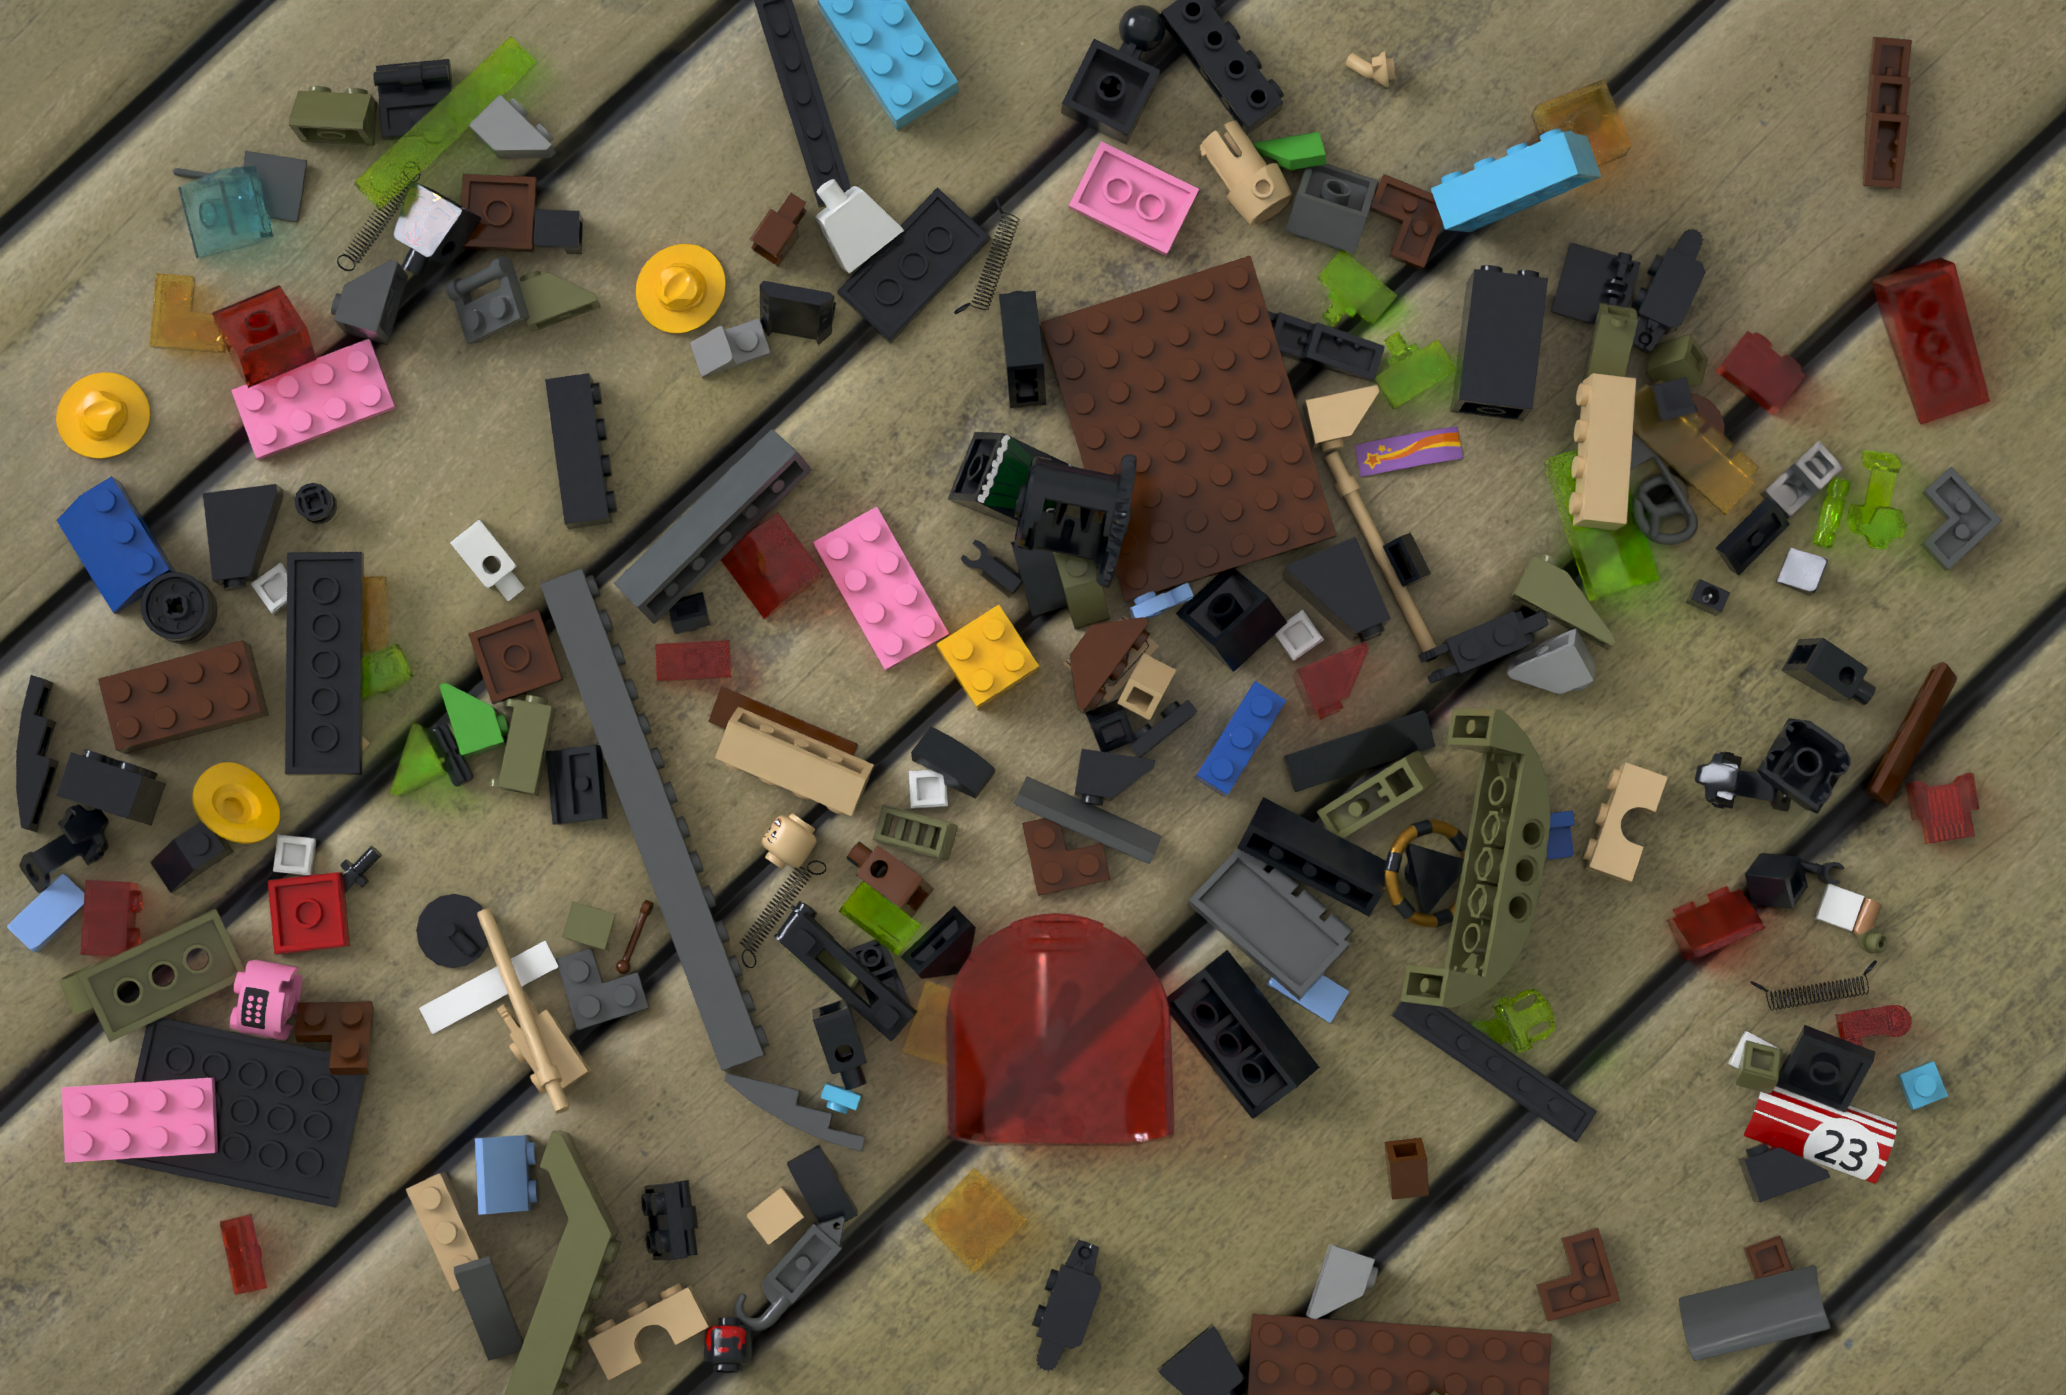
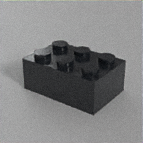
[56,749,166,826]

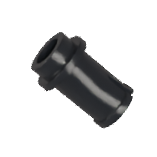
[773,901,818,942]

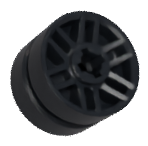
[141,572,218,644]

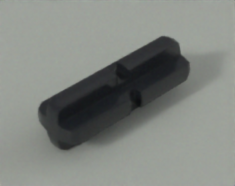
[429,724,473,787]

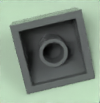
[1285,163,1378,253]
[331,260,408,345]

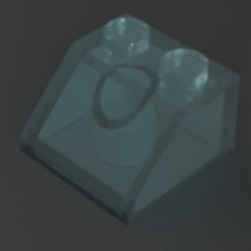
[178,165,274,259]

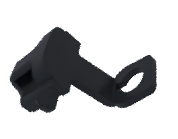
[1694,751,1791,811]
[19,804,109,893]

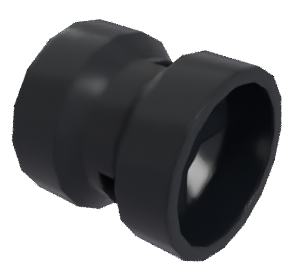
[295,483,337,524]

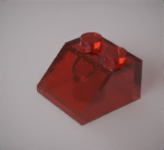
[212,285,316,388]
[721,512,824,620]
[1292,642,1369,720]
[1666,886,1765,960]

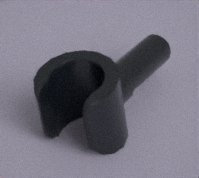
[1801,860,1844,884]

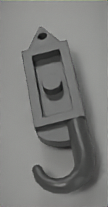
[734,1216,845,1331]

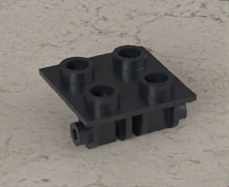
[1551,243,1641,325]

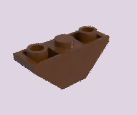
[1069,617,1150,713]

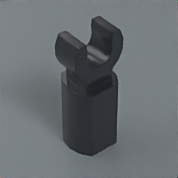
[961,540,1022,598]

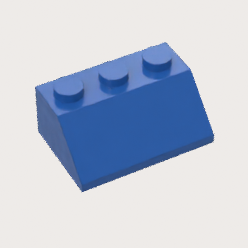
[56,476,176,614]

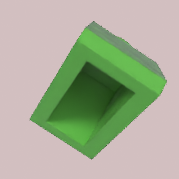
[439,683,510,758]

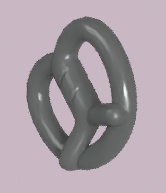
[1632,474,1698,545]

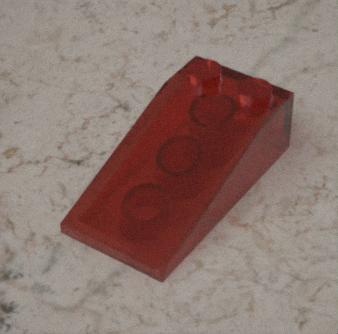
[1872,257,1990,425]

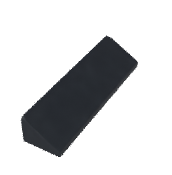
[1283,710,1435,792]

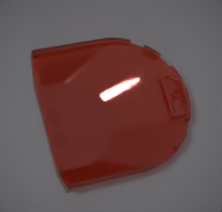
[946,913,1174,1146]

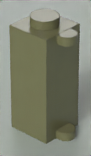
[1581,303,1638,383]
[489,695,556,796]

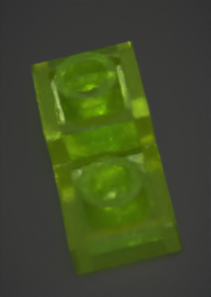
[363,644,414,702]

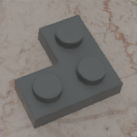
[1920,466,2002,571]
[556,948,650,1030]

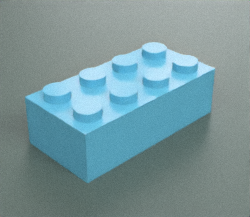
[818,0,958,130]
[1431,128,1601,232]

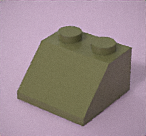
[289,86,377,146]

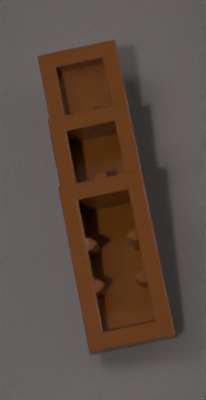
[1863,37,1912,189]

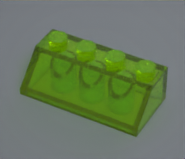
[1543,449,1660,603]

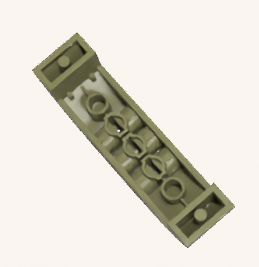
[1400,708,1550,1008]

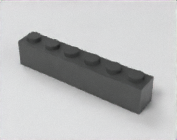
[614,429,812,624]

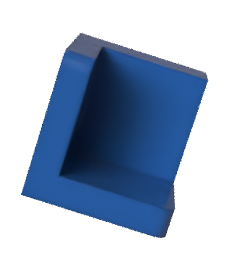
[1546,811,1575,860]

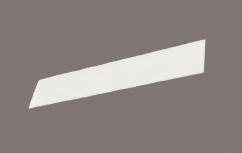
[419,941,559,1034]

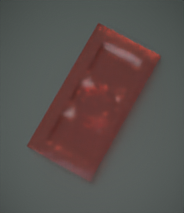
[655,640,732,682]
[220,1214,267,1295]

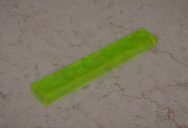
[354,36,537,211]

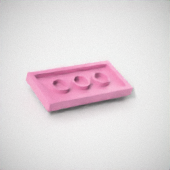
[231,339,397,460]
[813,507,949,671]
[62,1078,218,1163]

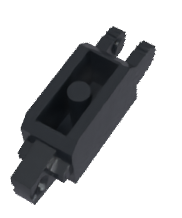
[1631,229,1706,354]
[1418,611,1549,684]
[1032,1240,1101,1372]

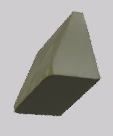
[1736,1040,1782,1093]

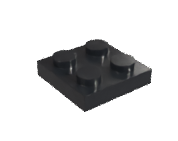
[1776,1025,1875,1112]

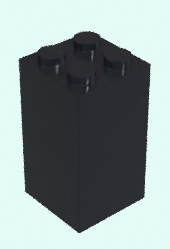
[1451,265,1548,421]

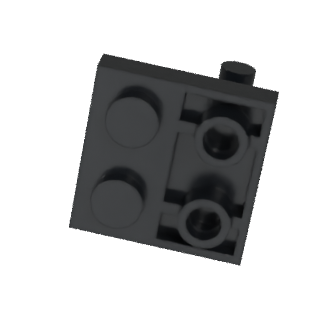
[373,59,457,140]
[641,1180,698,1260]

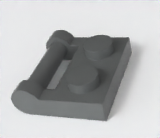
[446,255,530,344]

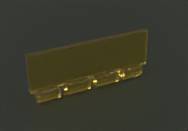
[1633,378,1759,515]

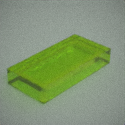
[839,881,921,956]

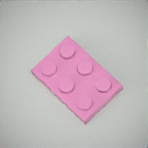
[1069,141,1199,257]

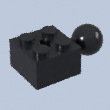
[1061,5,1165,145]

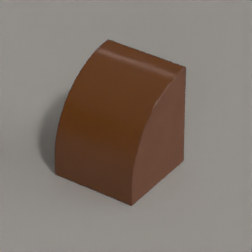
[1384,1138,1429,1200]

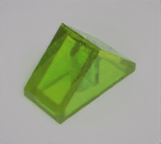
[390,722,448,798]

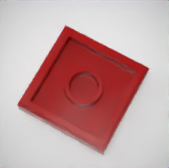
[268,872,350,955]

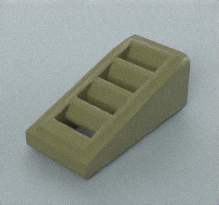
[873,804,958,861]

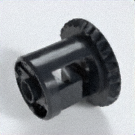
[1014,454,1137,588]

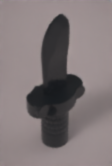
[340,846,382,893]

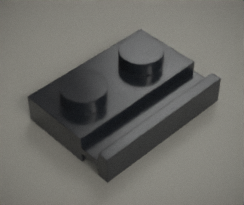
[546,745,608,825]

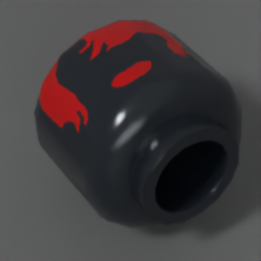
[704,1317,753,1373]

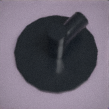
[416,894,488,968]

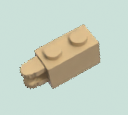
[497,992,591,1095]

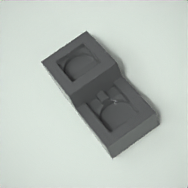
[1760,441,1844,519]

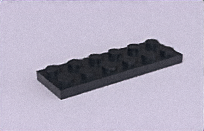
[285,552,364,776]

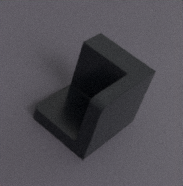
[534,209,583,254]
[1649,377,1698,422]
[1745,853,1808,909]

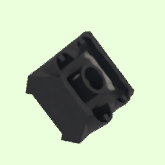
[760,281,836,346]
[1757,718,1851,814]

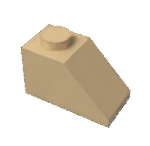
[1303,385,1379,452]

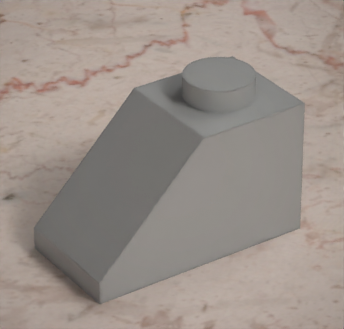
[1507,628,1596,694]
[1306,1244,1378,1319]

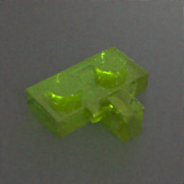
[1317,250,1397,327]
[1375,331,1457,410]

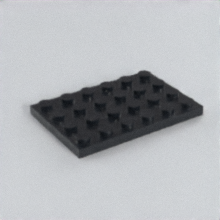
[116,1017,367,1208]

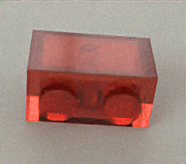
[1715,331,1806,416]
[80,880,143,957]

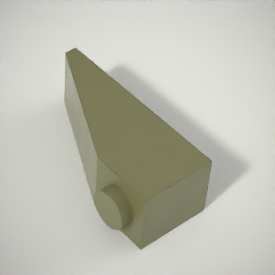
[1510,554,1616,650]
[1317,749,1438,839]

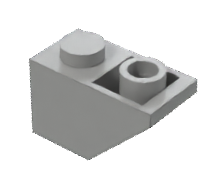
[469,95,556,158]

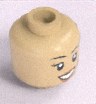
[762,812,817,870]

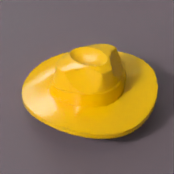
[636,244,726,333]
[56,372,151,459]
[192,762,280,844]

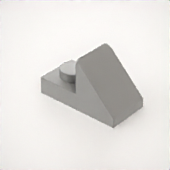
[690,318,771,378]

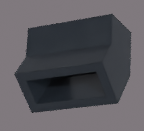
[1383,533,1431,587]

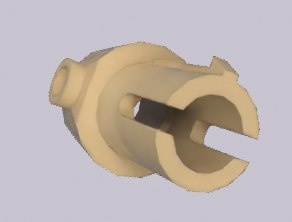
[1200,120,1294,227]

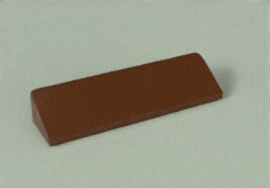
[1865,662,1957,805]
[708,686,859,756]

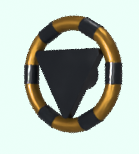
[1384,819,1467,928]

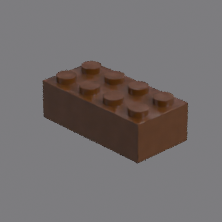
[98,640,269,754]

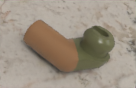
[1853,898,1887,954]

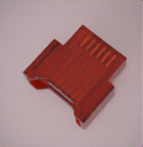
[1905,773,1980,844]

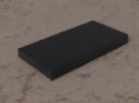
[837,187,991,343]

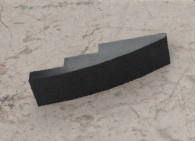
[1268,311,1385,382]
[16,675,59,832]

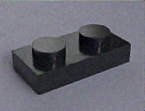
[1716,497,1790,576]
[1129,700,1197,758]

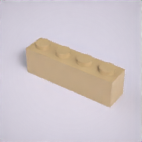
[1569,373,1636,531]
[715,707,874,816]

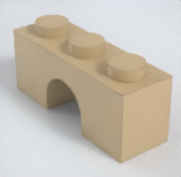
[1582,762,1668,884]
[406,1172,485,1292]
[588,1283,711,1381]

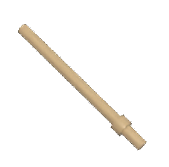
[1324,451,1437,652]
[477,908,570,1114]

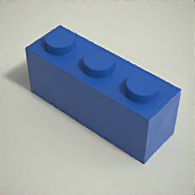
[1195,681,1286,798]

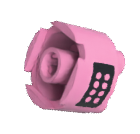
[230,959,302,1041]

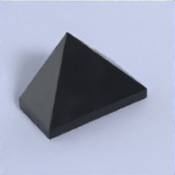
[901,906,976,979]

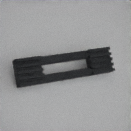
[780,912,918,1041]

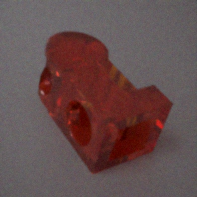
[1835,1005,1912,1047]

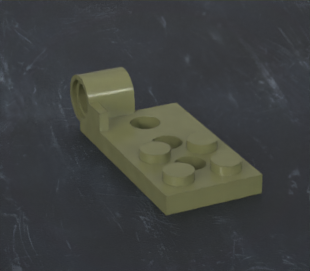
[59,909,245,1042]

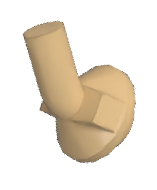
[1345,51,1396,88]

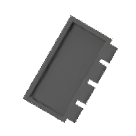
[1188,848,1353,1001]

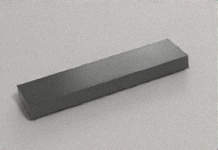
[1014,776,1162,864]

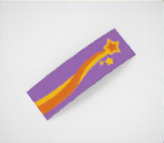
[1355,426,1463,477]

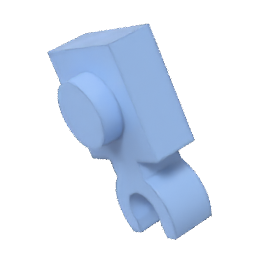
[1130,583,1194,620]

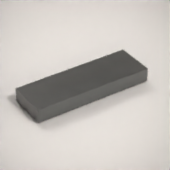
[454,1256,523,1361]

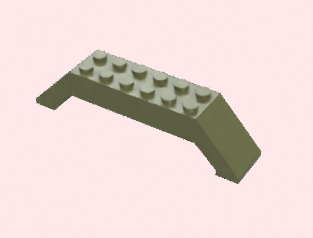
[504,1130,621,1395]

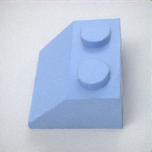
[475,1135,539,1215]

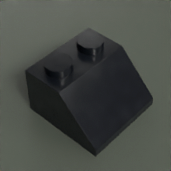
[1176,569,1288,672]

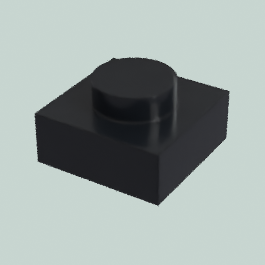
[669,592,711,634]

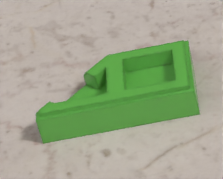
[1253,132,1326,170]

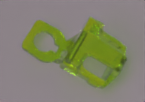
[1847,450,1907,550]
[1469,988,1555,1053]

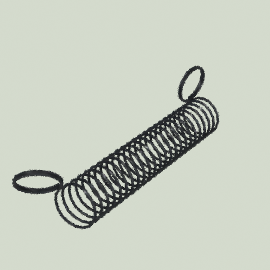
[337,164,421,271]
[954,196,1020,314]
[740,860,827,968]
[1750,960,1877,1011]

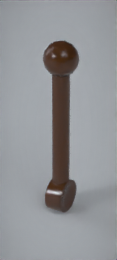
[616,900,654,974]

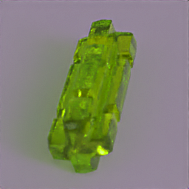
[1812,477,1851,549]

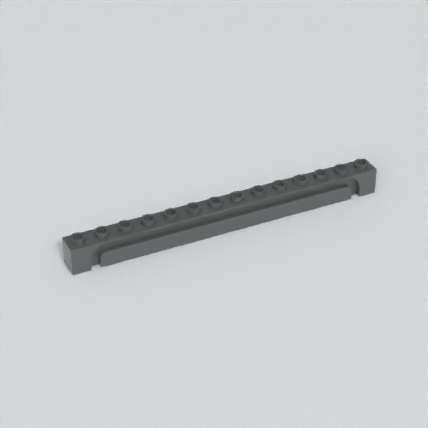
[540,568,769,1071]

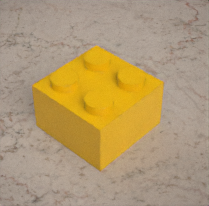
[937,604,1039,710]

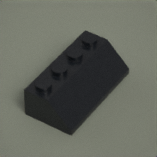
[1161,950,1320,1119]

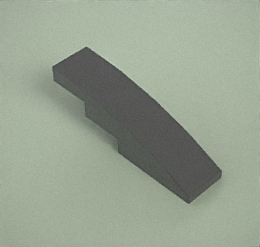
[724,1073,866,1152]

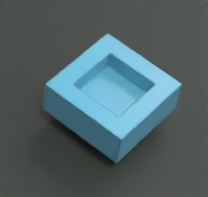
[1897,1061,1948,1110]
[821,1082,862,1114]

